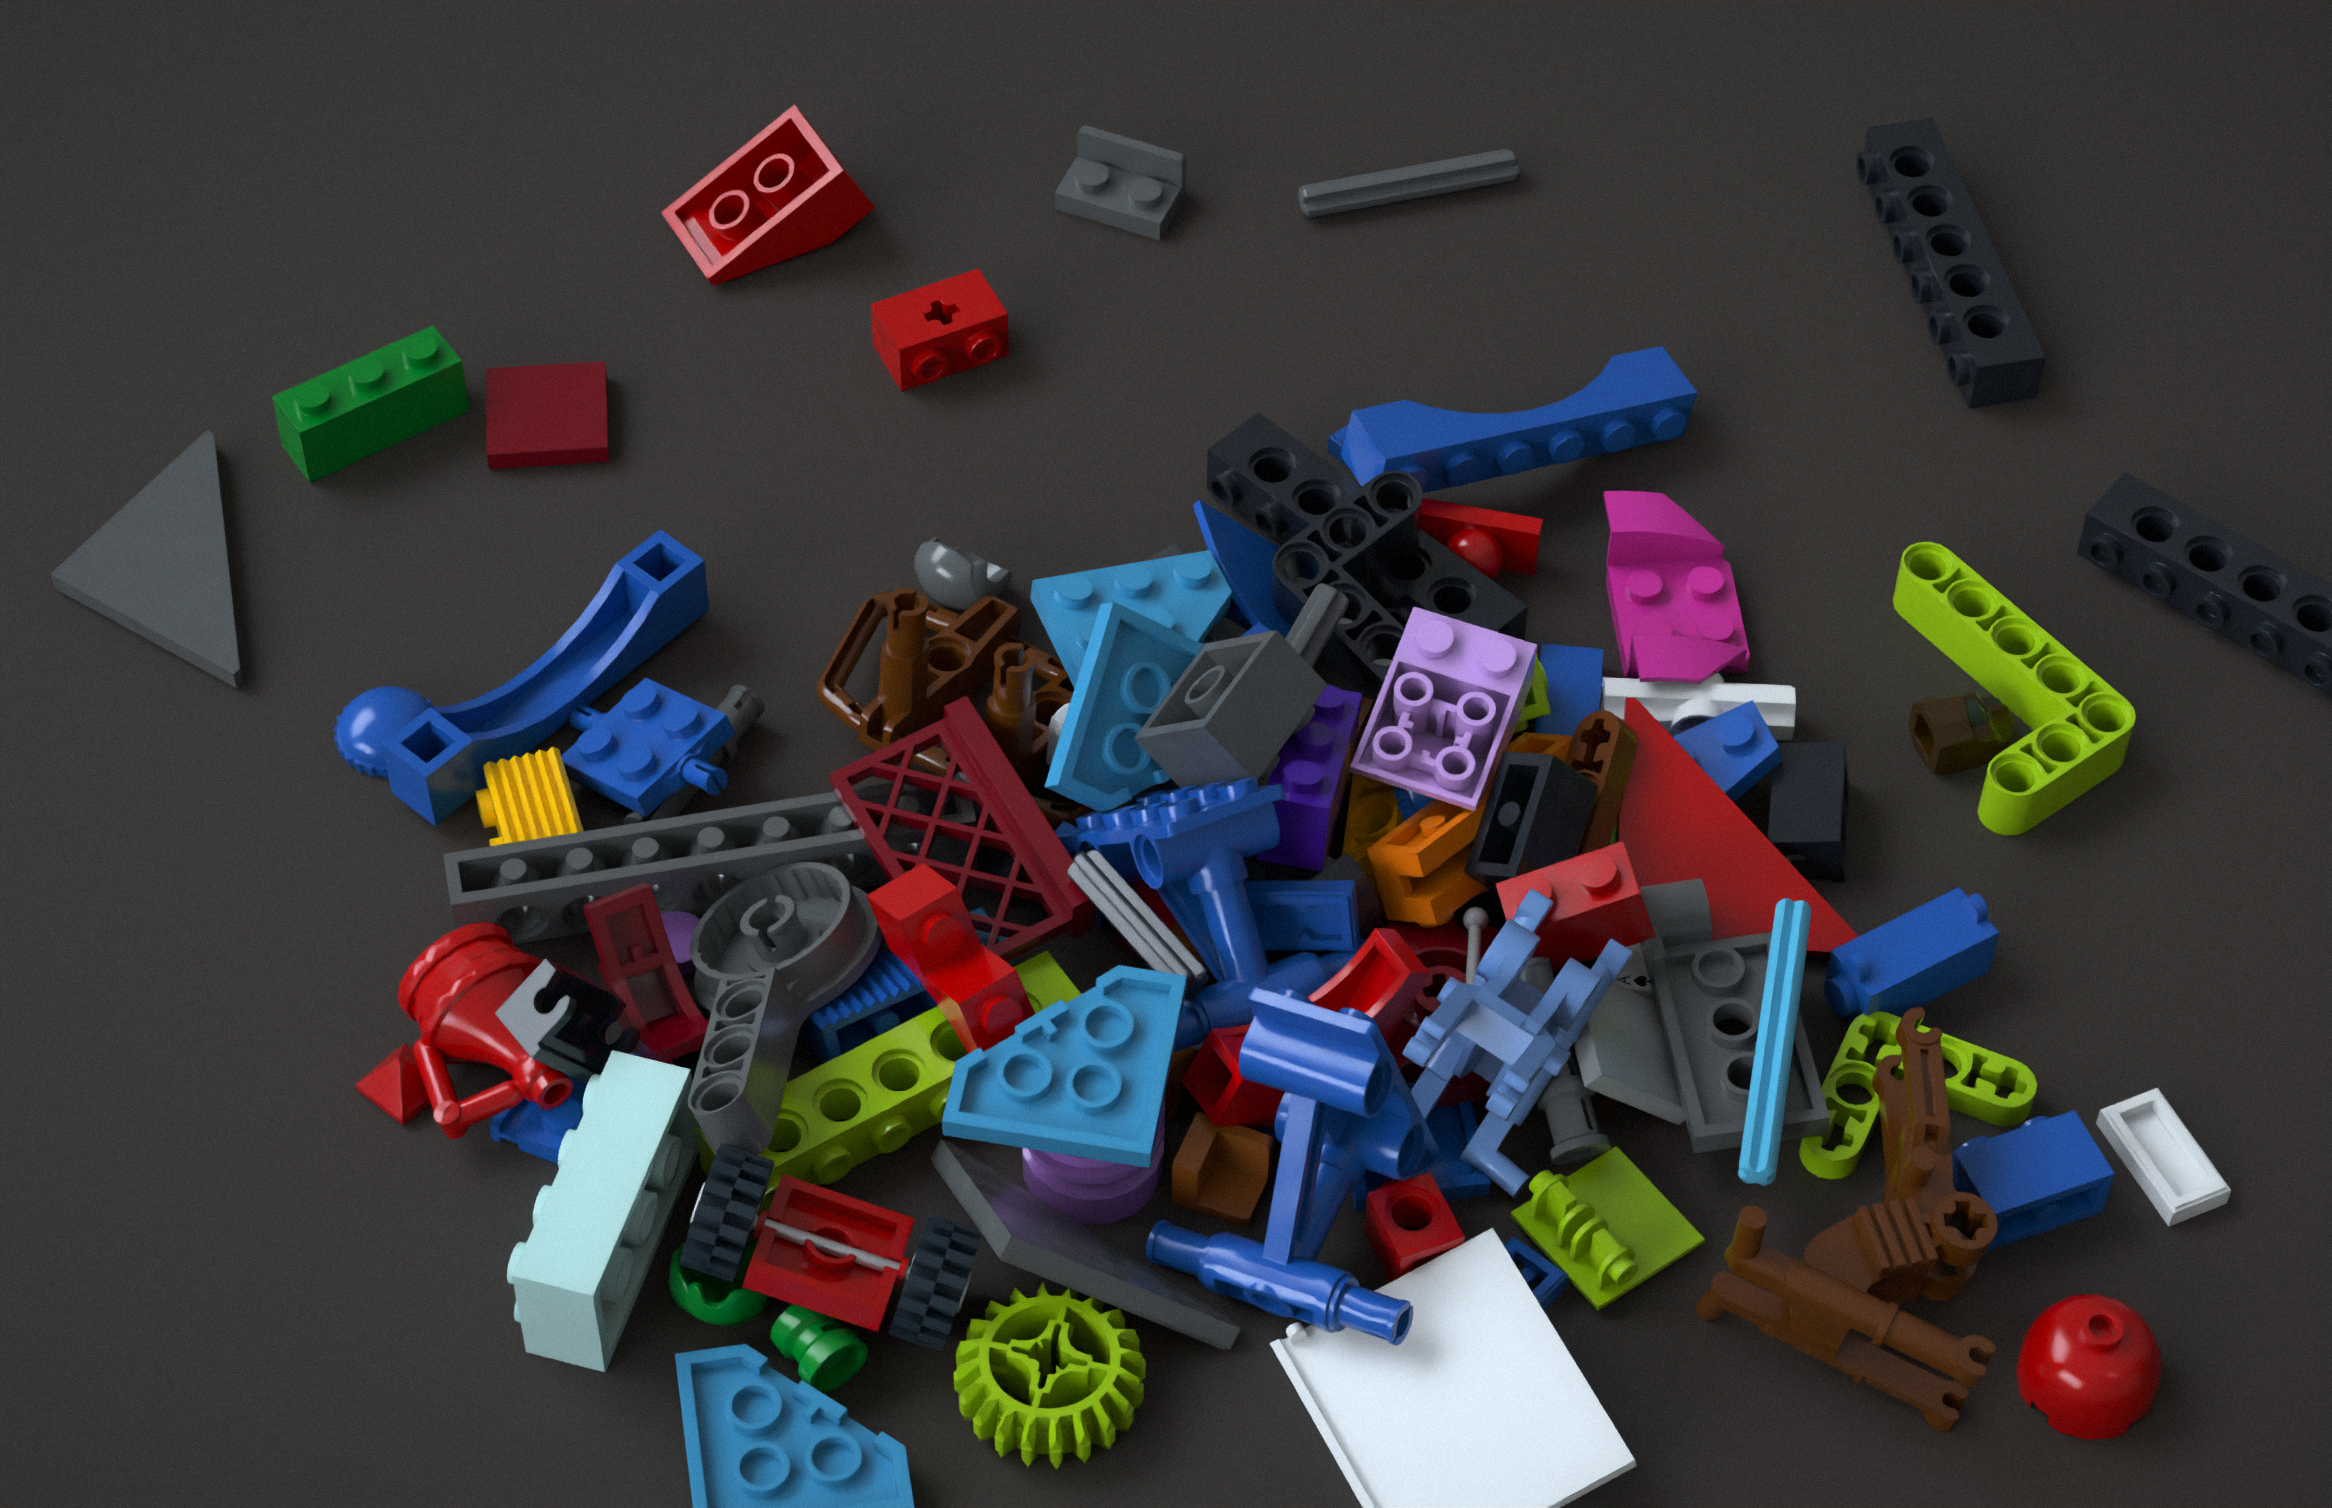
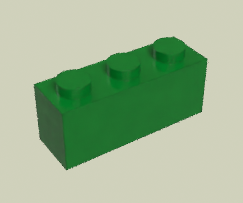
[272,325,470,483]

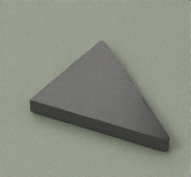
[50,430,243,688]
[930,1138,1241,1350]

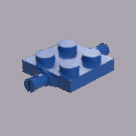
[561,677,736,817]

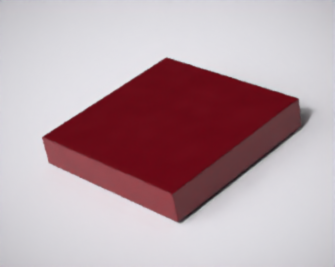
[486,361,610,469]

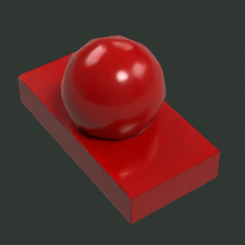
[1421,498,1543,581]

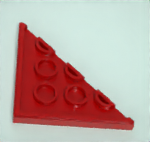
[1618,697,1859,958]

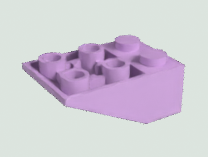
[1350,607,1537,811]

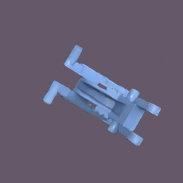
[1402,888,1633,1198]

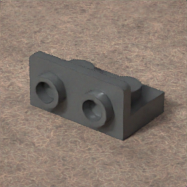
[1054,125,1187,240]

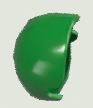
[669,1238,772,1327]

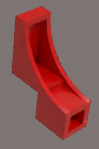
[866,863,1035,1054]
[1181,928,1430,1127]

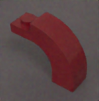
[582,883,709,1082]

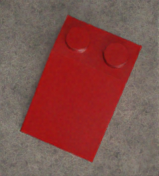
[661,104,876,286]

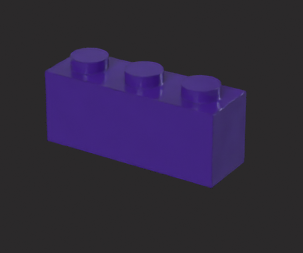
[1257,684,1362,871]

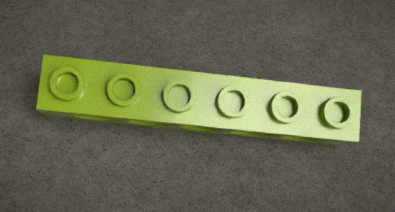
[697,950,1081,1216]

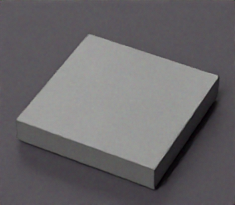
[1573,982,1685,1125]

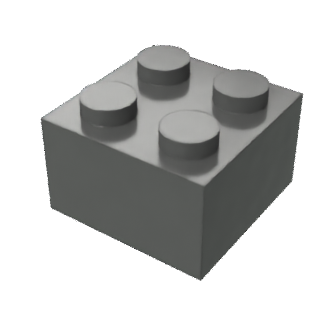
[1134,630,1327,788]

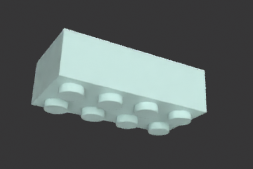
[507,1050,699,1372]

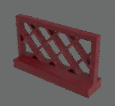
[829,696,1096,962]

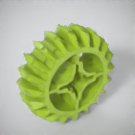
[954,1282,1146,1470]

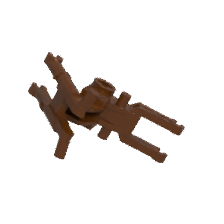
[1696,1007,1998,1432]

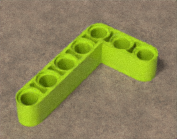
[1893,542,2136,836]

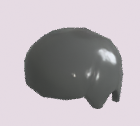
[914,537,1013,613]

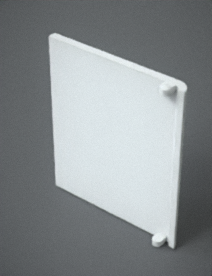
[1270,1228,1637,1508]

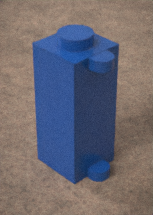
[1823,887,1999,1023]

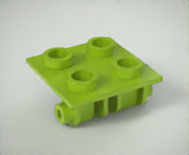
[1510,1146,1705,1311]

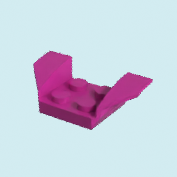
[1603,491,1750,684]

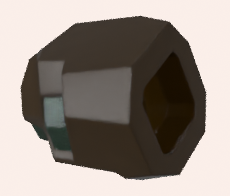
[1908,692,2015,774]

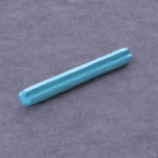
[1738,898,1812,1186]

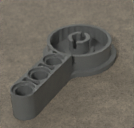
[688,862,883,1155]

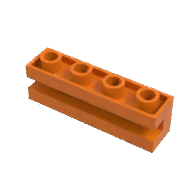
[1367,732,1572,928]

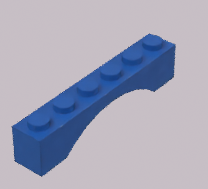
[1340,346,1698,493]
[382,529,709,826]

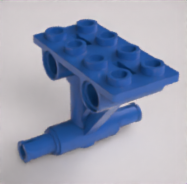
[1058,776,1367,1053]
[1146,987,1440,1346]

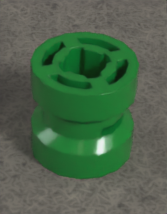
[770,1304,868,1394]

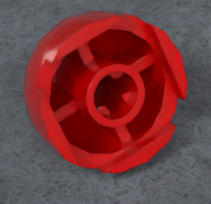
[2015,1294,2163,1440]

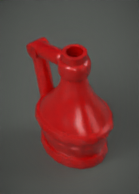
[397,921,573,1139]

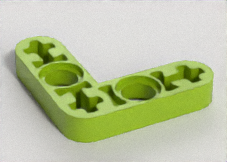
[1799,1011,2037,1180]

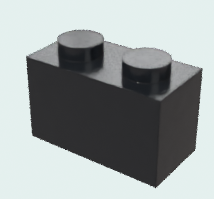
[1464,751,1599,896]

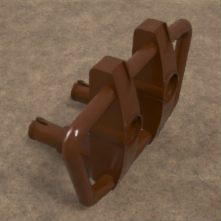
[816,588,1096,829]

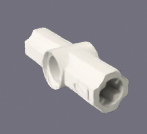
[1600,673,1796,741]

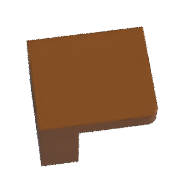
[1171,1111,1274,1227]

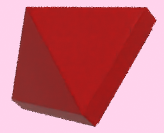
[355,1043,430,1126]

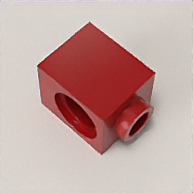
[1364,1172,1465,1282]

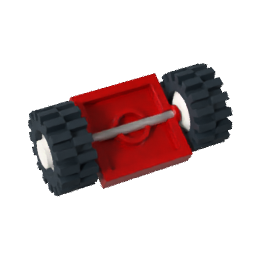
[679,1143,982,1352]

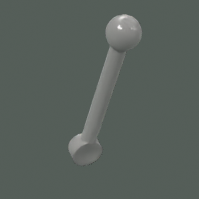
[1463,907,1489,985]

